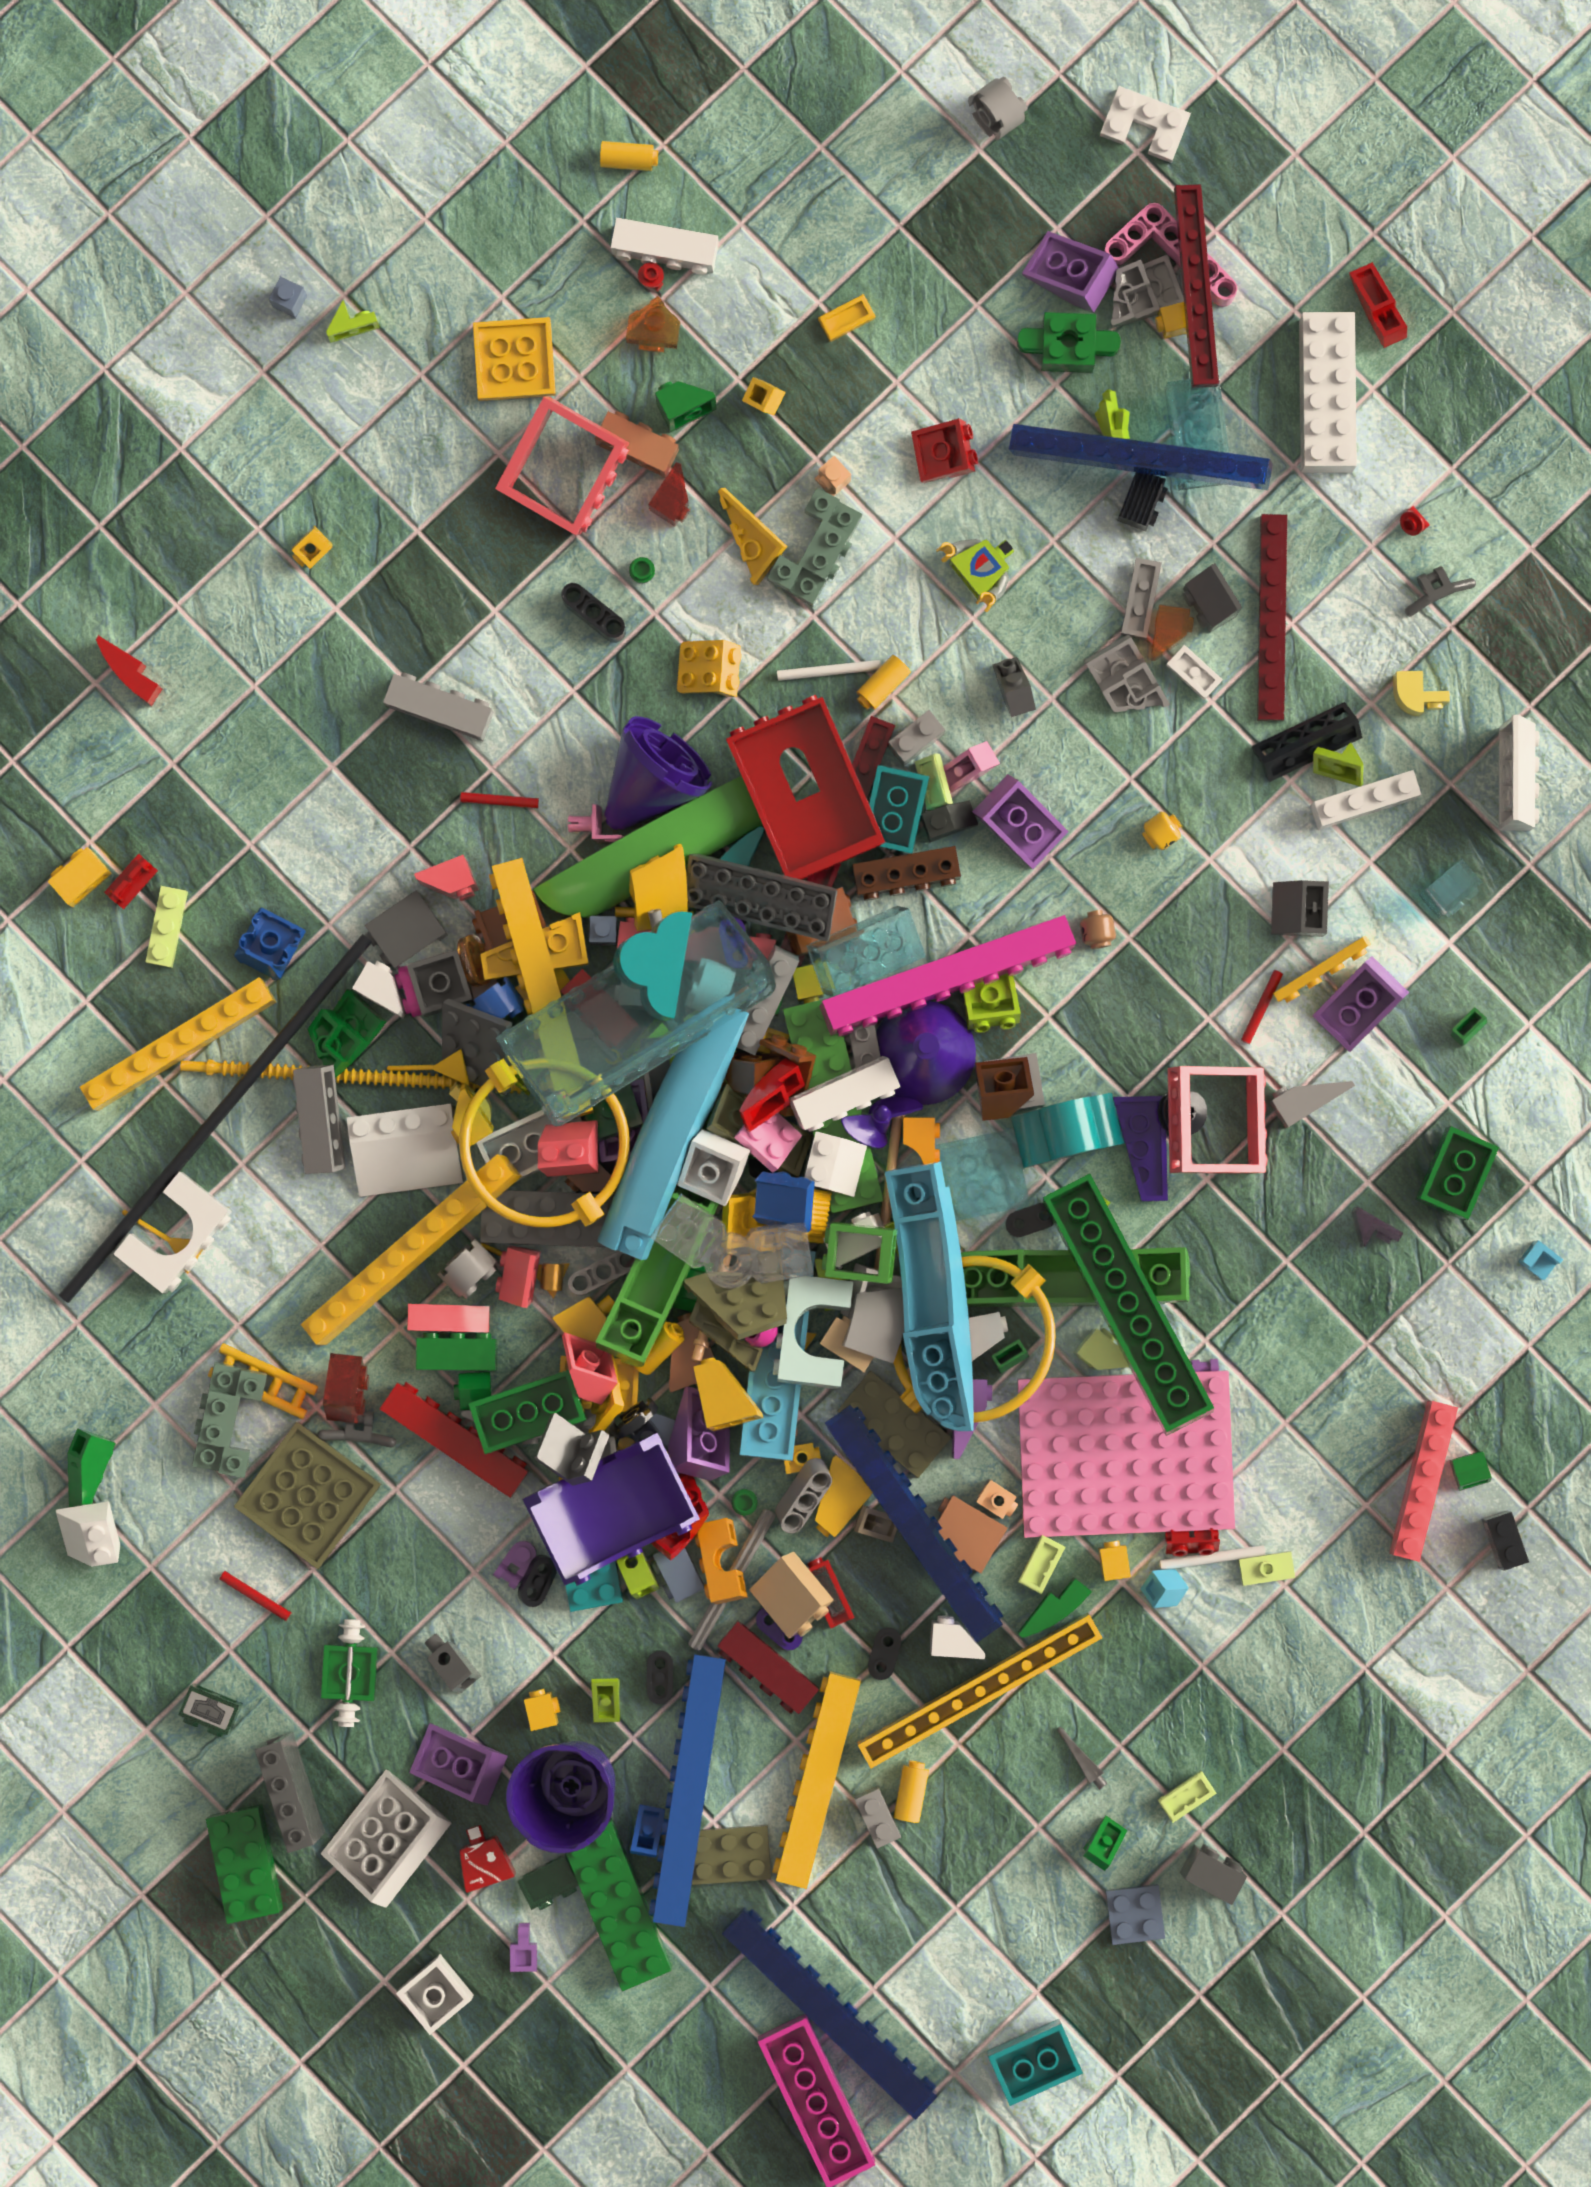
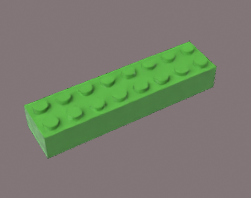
[783,998,883,1214]

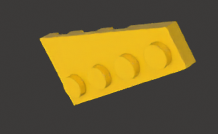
[480,912,588,981]
[1273,936,1371,1003]

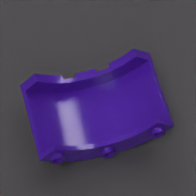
[522,1433,700,1586]

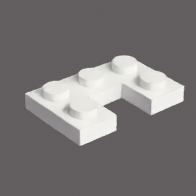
[1100,86,1191,163]

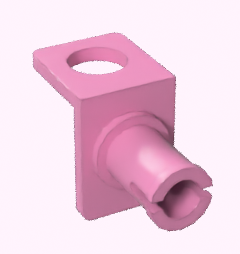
[568,804,624,842]

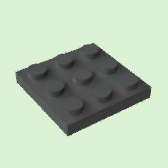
[442,999,512,1095]

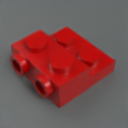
[911,418,978,483]

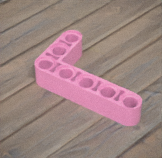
[1104,203,1237,307]

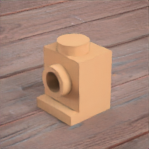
[815,456,851,496]
[975,1479,1018,1519]

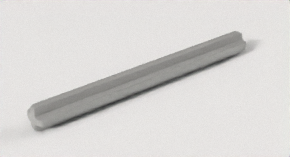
[688,1509,776,1651]

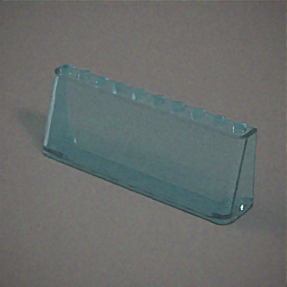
[496,900,776,1126]

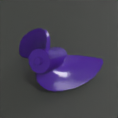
[841,1096,923,1149]

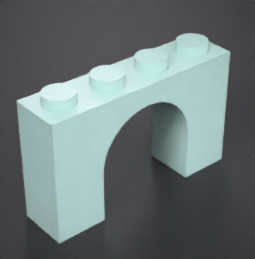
[773,1274,853,1389]

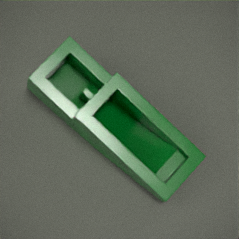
[1017,1577,1092,1638]

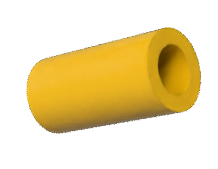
[600,141,658,171]
[856,654,911,710]
[635,1322,684,1375]
[893,1760,929,1823]

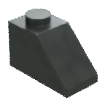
[921,800,978,843]

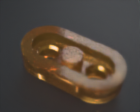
[457,934,491,987]

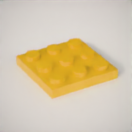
[473,317,556,401]

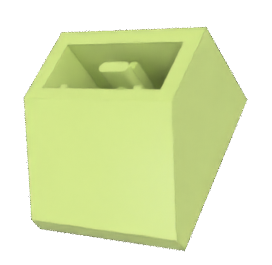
[1073,1328,1129,1370]

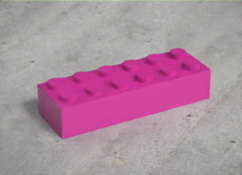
[758,2013,876,2187]

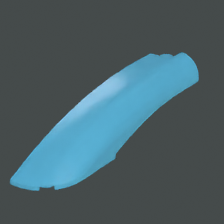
[597,1009,749,1260]
[885,1162,974,1431]

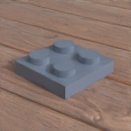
[1105,1884,1165,1945]

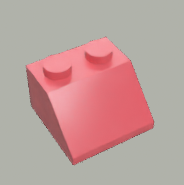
[414,855,479,901]
[538,1120,598,1177]
[495,1245,541,1308]
[562,1332,617,1405]

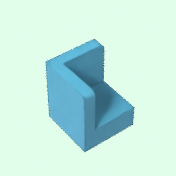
[1518,1240,1563,1280]
[1141,1569,1189,1608]

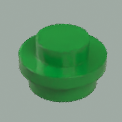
[629,557,655,584]
[731,1489,758,1516]

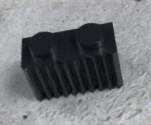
[1117,468,1168,532]

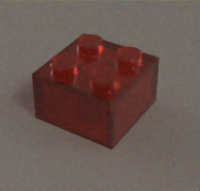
[323,1353,369,1423]

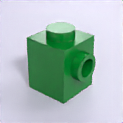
[454,1372,492,1411]

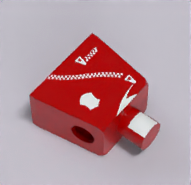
[460,1825,516,1893]

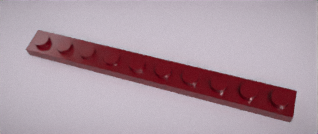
[780,716,895,967]

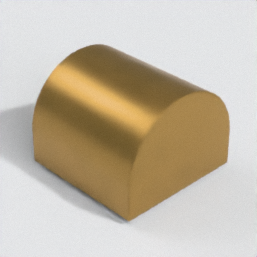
[540,1263,564,1291]

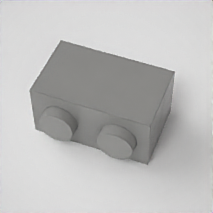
[888,710,945,767]
[854,1785,901,1849]

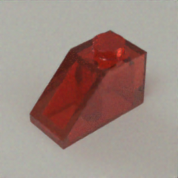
[648,462,690,527]

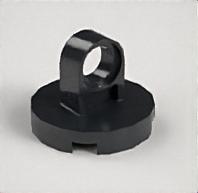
[609,1398,660,1442]

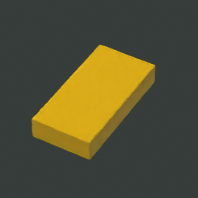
[818,294,876,342]

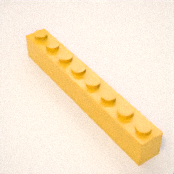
[79,977,277,1111]
[772,1671,861,1889]

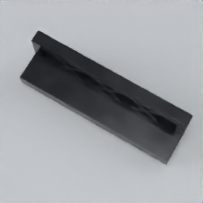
[1252,702,1363,782]

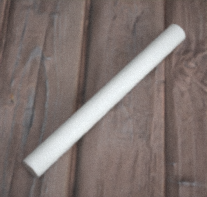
[777,660,881,681]
[1159,1545,1266,1570]

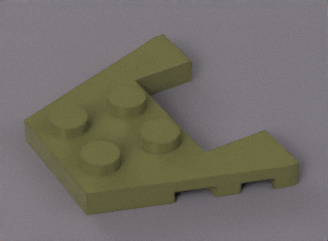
[683,1248,787,1340]
[689,1271,790,1373]

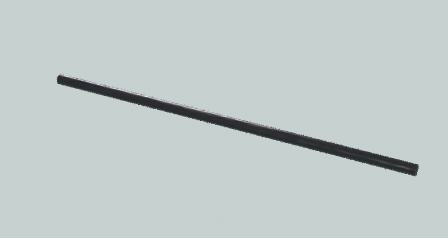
[59,934,372,1303]

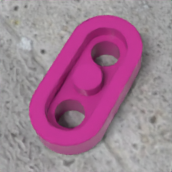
[395,965,422,1018]

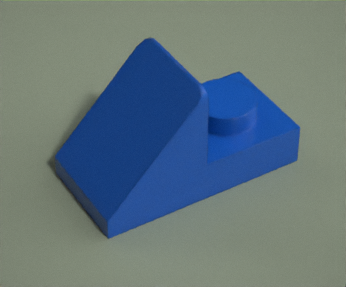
[630,1804,665,1858]

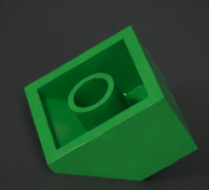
[655,381,717,432]

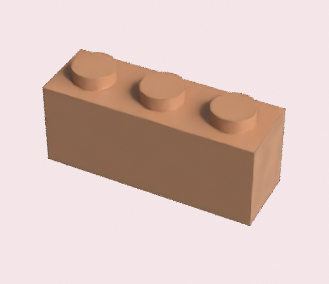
[595,411,679,478]

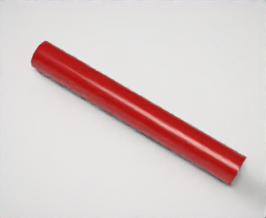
[460,792,539,809]
[1241,970,1283,1044]
[219,1571,292,1621]

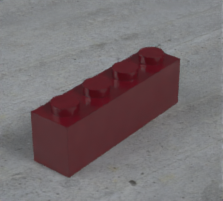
[717,1620,819,1714]

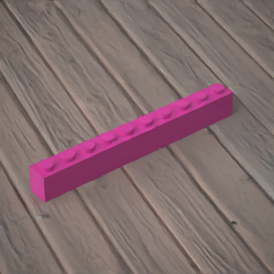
[820,915,1076,1036]

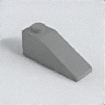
[1269,1081,1355,1129]

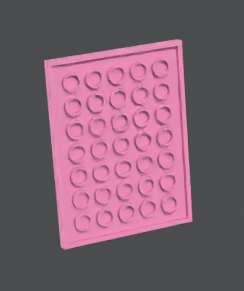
[1017,1370,1235,1538]

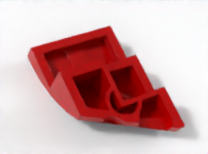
[651,1473,709,1561]

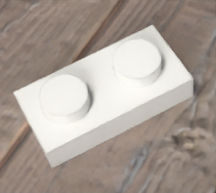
[1166,645,1223,700]

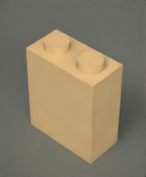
[749,1552,834,1638]

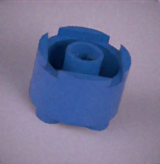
[467,977,524,1019]

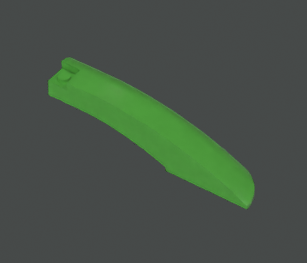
[533,776,764,918]
[595,1107,719,1367]
[961,1247,1190,1307]

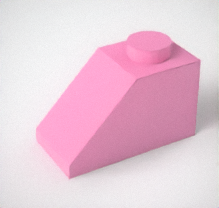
[943,741,1000,794]

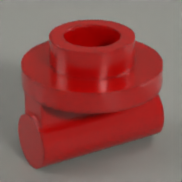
[637,262,664,292]
[1400,506,1430,536]

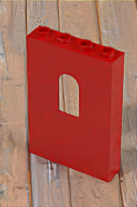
[726,695,885,880]

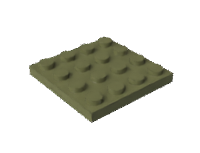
[234,1421,382,1569]

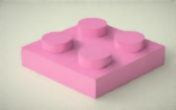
[734,1113,802,1173]

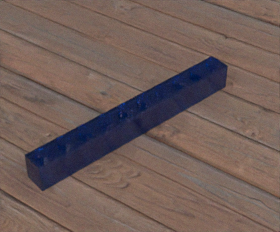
[1009,424,1273,490]
[824,1405,1003,1643]
[722,1907,938,2120]

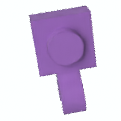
[510,1923,537,1972]

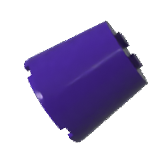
[506,1741,616,1853]

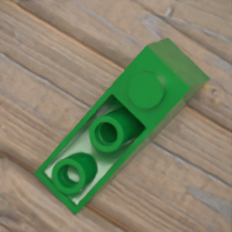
[67,1428,116,1508]

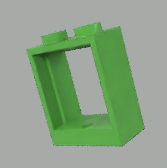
[822,1222,898,1284]

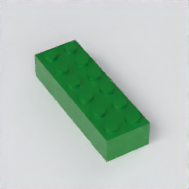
[566,1818,672,1992]

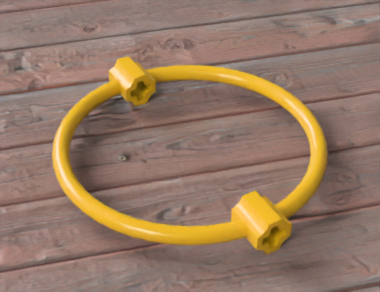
[459,1058,630,1228]
[893,1256,1056,1423]

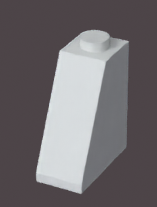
[969,1312,1008,1361]

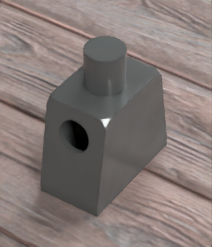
[425,1633,481,1693]

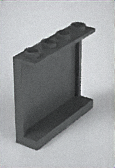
[255,1732,325,1853]

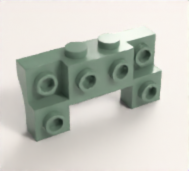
[767,487,862,607]
[192,1361,267,1478]

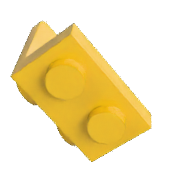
[677,640,741,697]

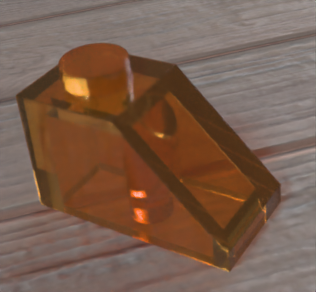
[1150,605,1194,661]

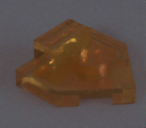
[626,296,680,352]

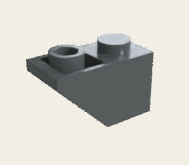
[992,657,1036,717]

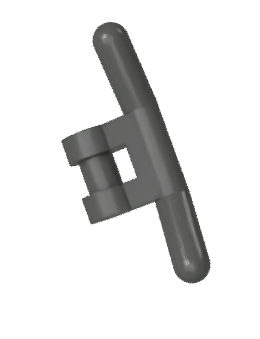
[1405,566,1476,617]
[318,1409,396,1448]

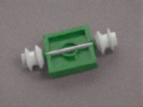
[321,1619,378,1727]

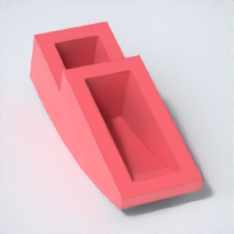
[407,1304,490,1332]

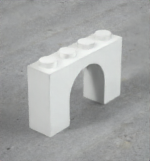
[113,1172,232,1294]

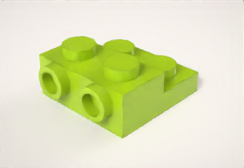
[963,973,1021,1033]

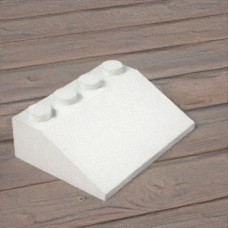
[1499,715,1539,831]
[347,1104,463,1197]
[321,1770,451,1908]

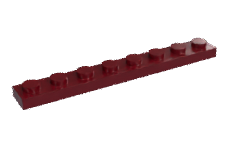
[1174,184,1219,388]
[1257,514,1287,722]

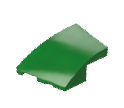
[307,989,387,1078]

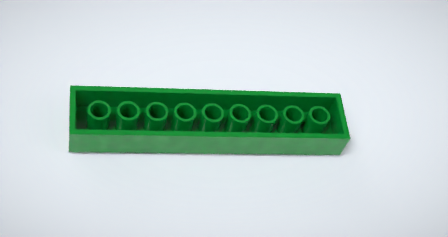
[1043,1173,1214,1436]

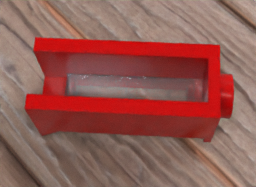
[807,1557,855,1629]

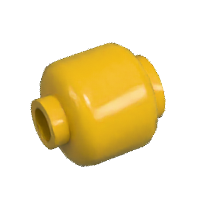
[1142,812,1182,850]

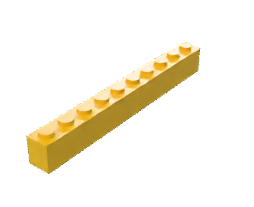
[489,858,594,1121]
[300,1154,522,1345]
[857,1613,1102,1769]

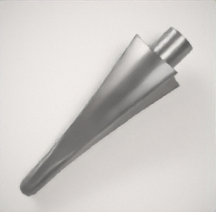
[1057,1727,1107,1790]

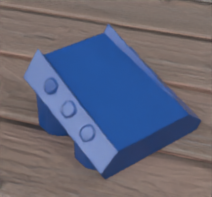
[234,907,306,980]
[752,1171,815,1232]

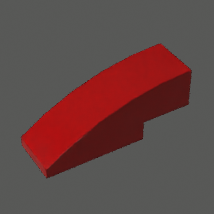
[1349,262,1407,348]
[95,635,163,706]
[739,1058,805,1133]

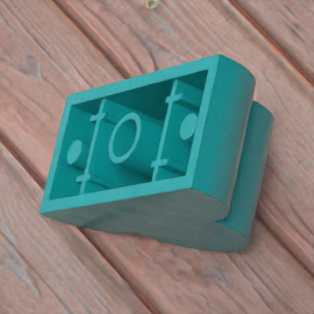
[613,912,692,1021]
[1011,1093,1125,1168]

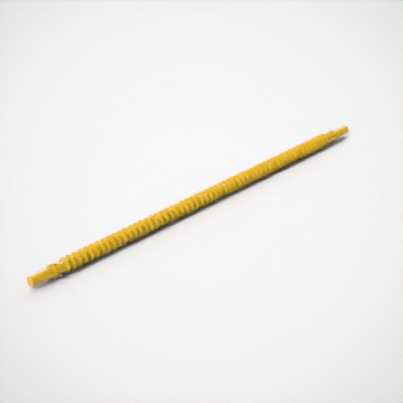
[180,1059,646,1096]

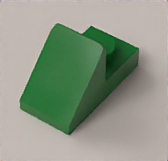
[1083,1815,1128,1871]

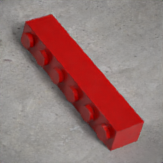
[380,1381,529,1498]

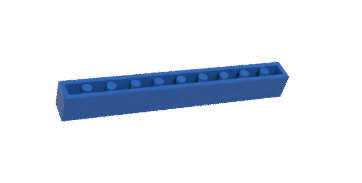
[649,1655,726,1927]

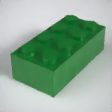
[468,1370,588,1454]
[206,1804,283,1924]

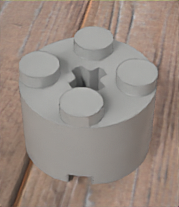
[968,76,1027,140]
[437,1238,497,1299]

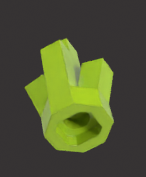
[1095,389,1130,444]

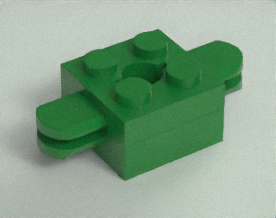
[1017,312,1121,373]

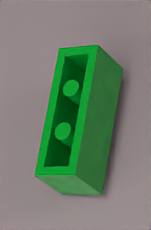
[416,1333,498,1370]

